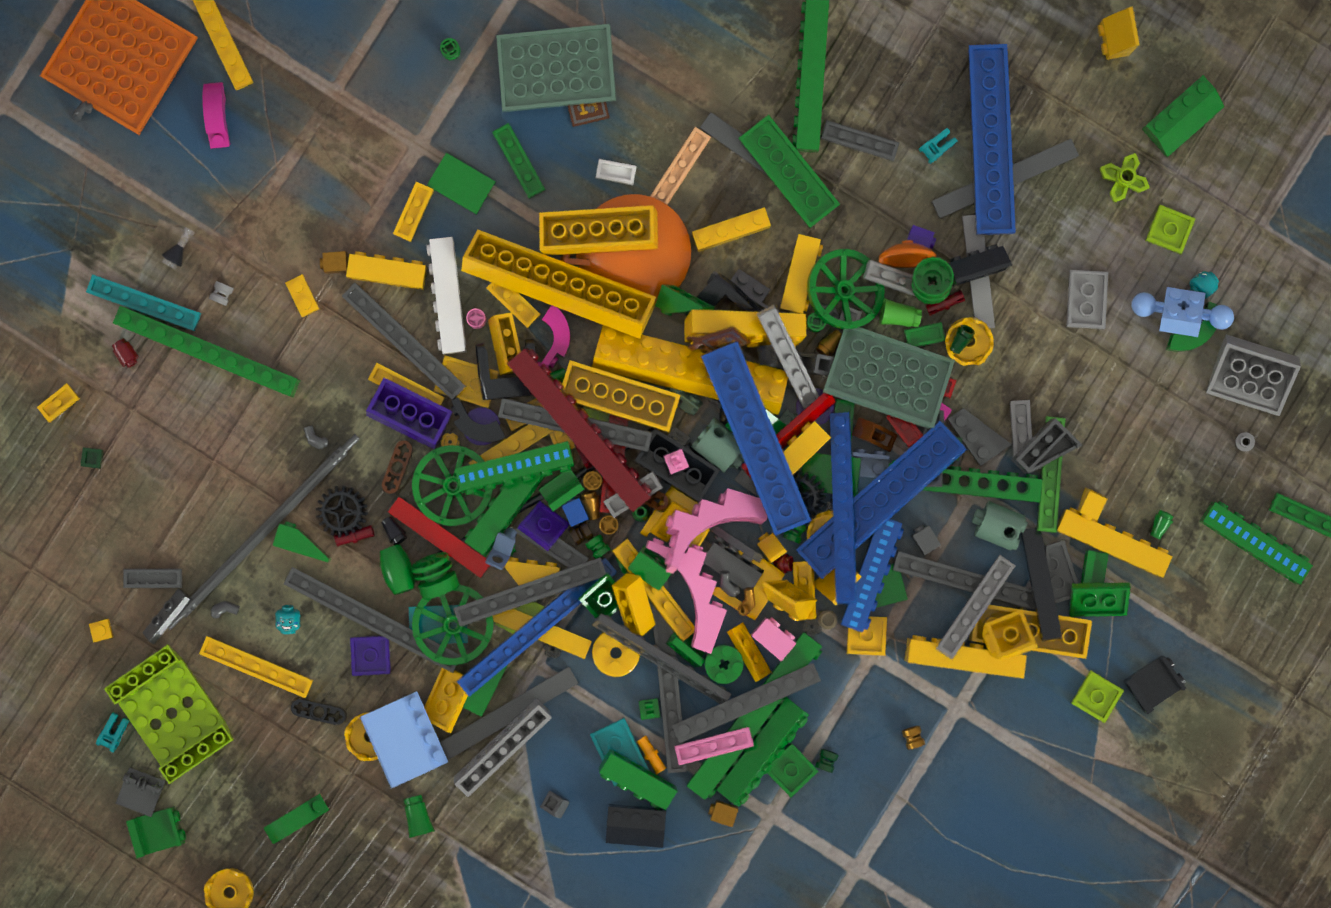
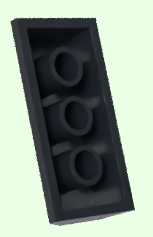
[634,428,720,503]

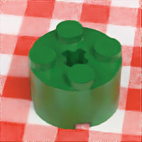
[705,644,744,684]

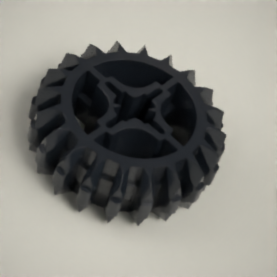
[793,471,826,519]
[316,486,368,537]

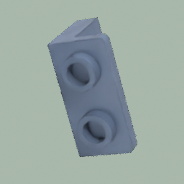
[851,449,890,478]

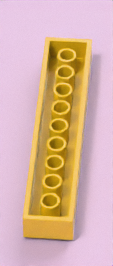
[461,229,656,339]
[592,325,788,415]

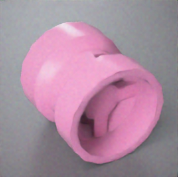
[466,308,487,329]

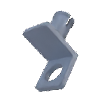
[485,528,517,570]

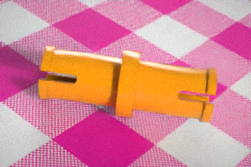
[636,735,666,775]

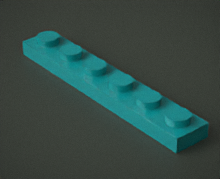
[86,274,202,331]

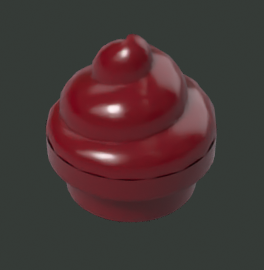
[773,554,794,573]

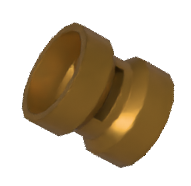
[583,471,603,491]
[599,516,619,534]
[902,726,925,750]

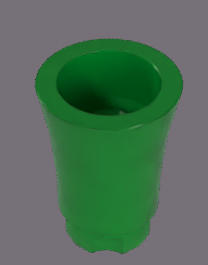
[403,795,435,838]

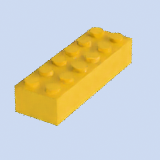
[539,206,658,255]
[684,310,806,348]
[562,360,681,433]
[969,605,1092,659]
[904,635,1027,679]

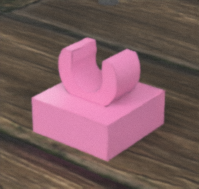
[664,449,689,474]

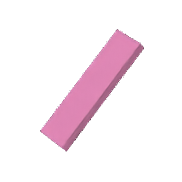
[674,727,754,765]

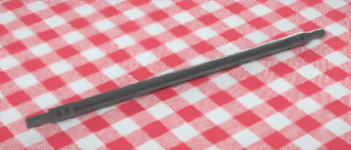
[168,434,360,630]

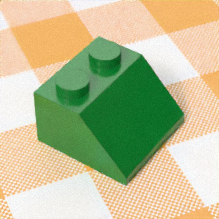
[578,573,619,618]

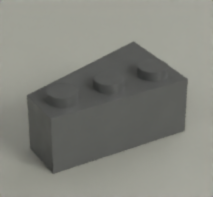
[1011,418,1083,473]

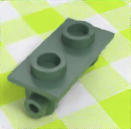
[665,387,703,416]

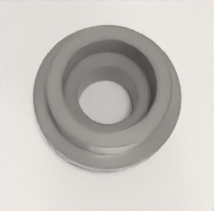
[1235,432,1255,452]

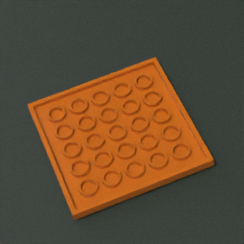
[40,0,198,135]

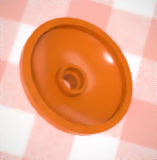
[879,240,937,268]

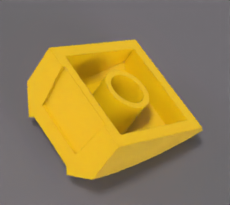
[982,609,1038,659]

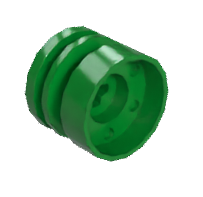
[911,257,954,305]
[410,552,459,599]

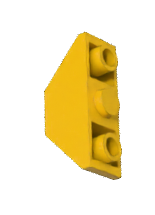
[502,557,561,585]

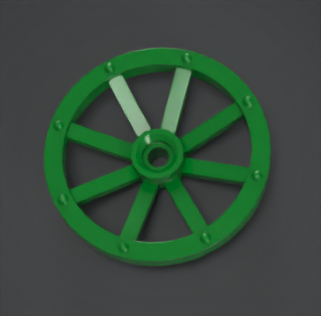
[807,249,885,329]
[412,445,493,526]
[412,585,494,666]

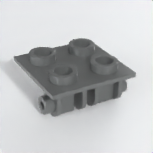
[115,767,165,817]

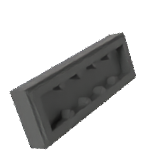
[123,569,182,588]
[142,588,190,644]

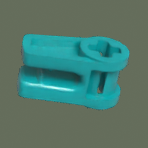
[918,128,958,164]
[96,712,130,753]

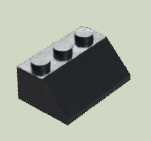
[948,244,1012,287]
[606,804,666,848]

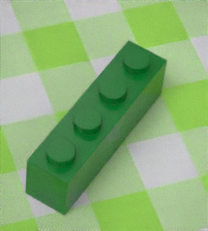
[599,748,677,811]

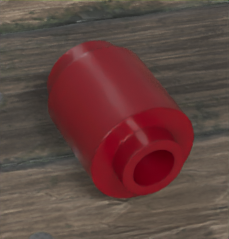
[112,338,139,368]

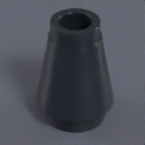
[381,516,407,546]

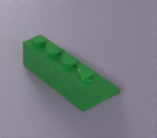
[1142,75,1224,157]

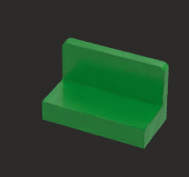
[539,470,584,511]
[628,545,672,590]
[1080,550,1108,583]
[665,632,706,667]

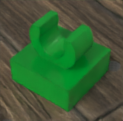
[639,698,660,720]

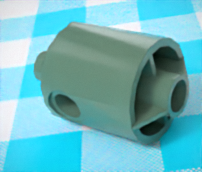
[691,417,744,473]
[971,501,1028,551]

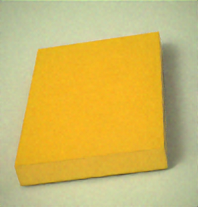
[433,355,500,408]
[424,668,468,733]

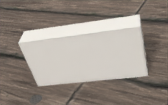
[596,159,637,185]

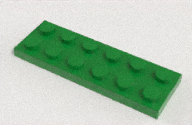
[739,114,840,229]

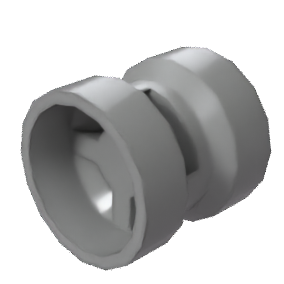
[209,281,234,306]

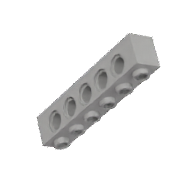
[453,698,552,797]

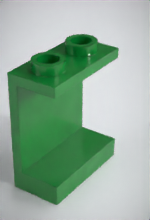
[126,806,186,858]

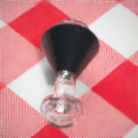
[162,227,195,269]

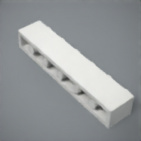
[427,237,467,355]

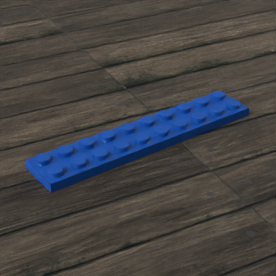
[968,44,1016,235]
[701,342,811,536]
[796,421,967,579]

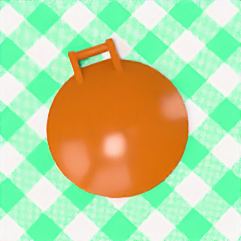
[560,194,691,304]

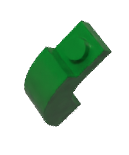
[1166,302,1217,352]
[263,794,329,844]

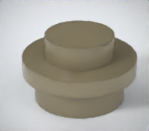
[818,610,837,629]

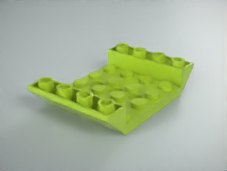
[104,645,234,784]

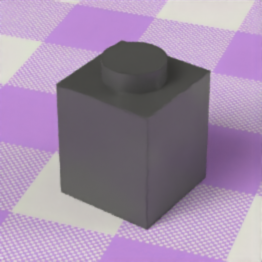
[911,524,941,555]

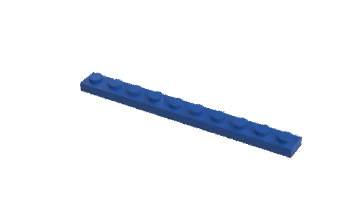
[830,412,857,604]
[456,558,617,697]

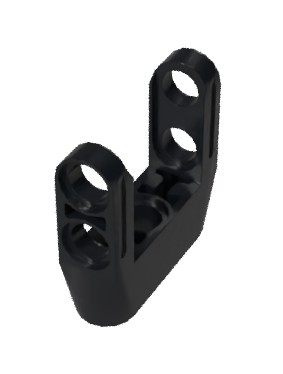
[684,273,761,317]
[475,339,535,400]

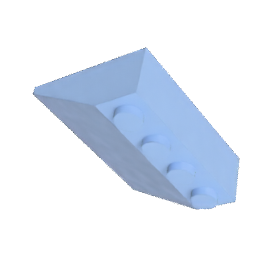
[360,691,448,788]

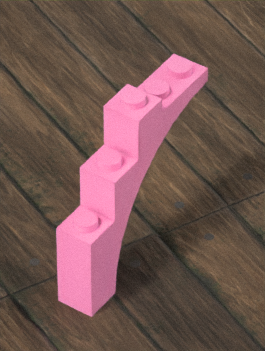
[665,488,768,573]
[645,538,727,654]

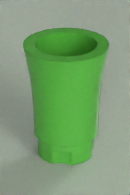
[879,298,922,327]

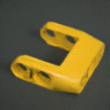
[640,486,710,547]
[713,550,785,620]

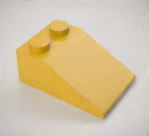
[1098,7,1140,60]
[763,580,817,621]

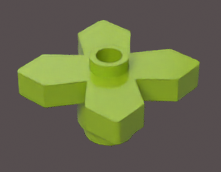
[1099,153,1150,203]

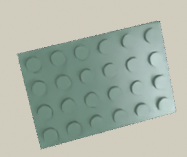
[496,24,617,112]
[823,327,955,429]

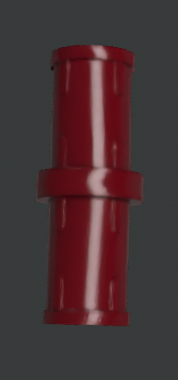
[925,290,965,316]
[334,525,375,547]

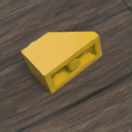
[1078,487,1107,521]
[757,532,787,563]

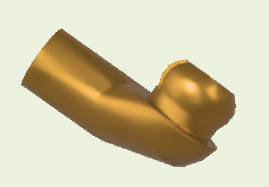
[738,587,755,616]

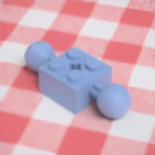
[1132,287,1234,337]

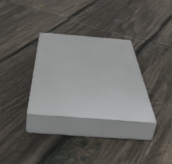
[1066,270,1108,330]

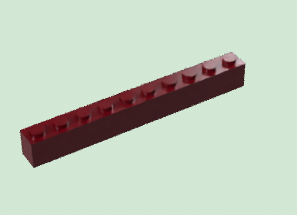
[507,348,653,512]

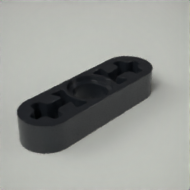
[291,699,347,725]

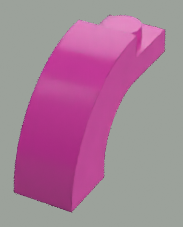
[202,82,230,149]
[541,305,571,368]

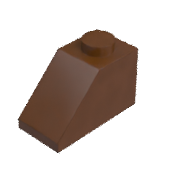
[852,418,898,452]

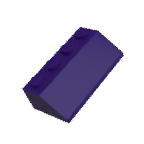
[366,378,453,449]

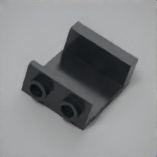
[1123,655,1187,714]

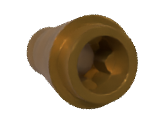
[816,330,842,356]
[580,491,600,520]

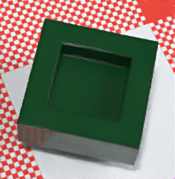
[81,447,103,469]

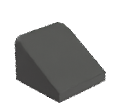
[540,791,570,818]

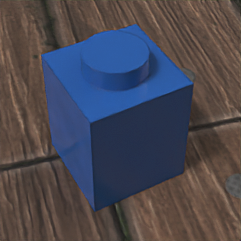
[562,496,589,527]

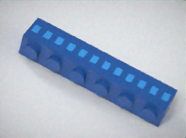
[840,519,904,633]

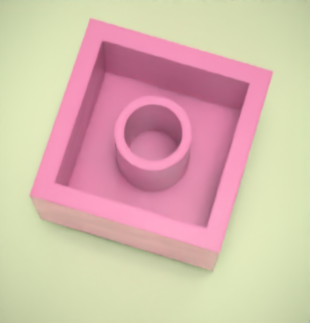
[751,617,796,661]

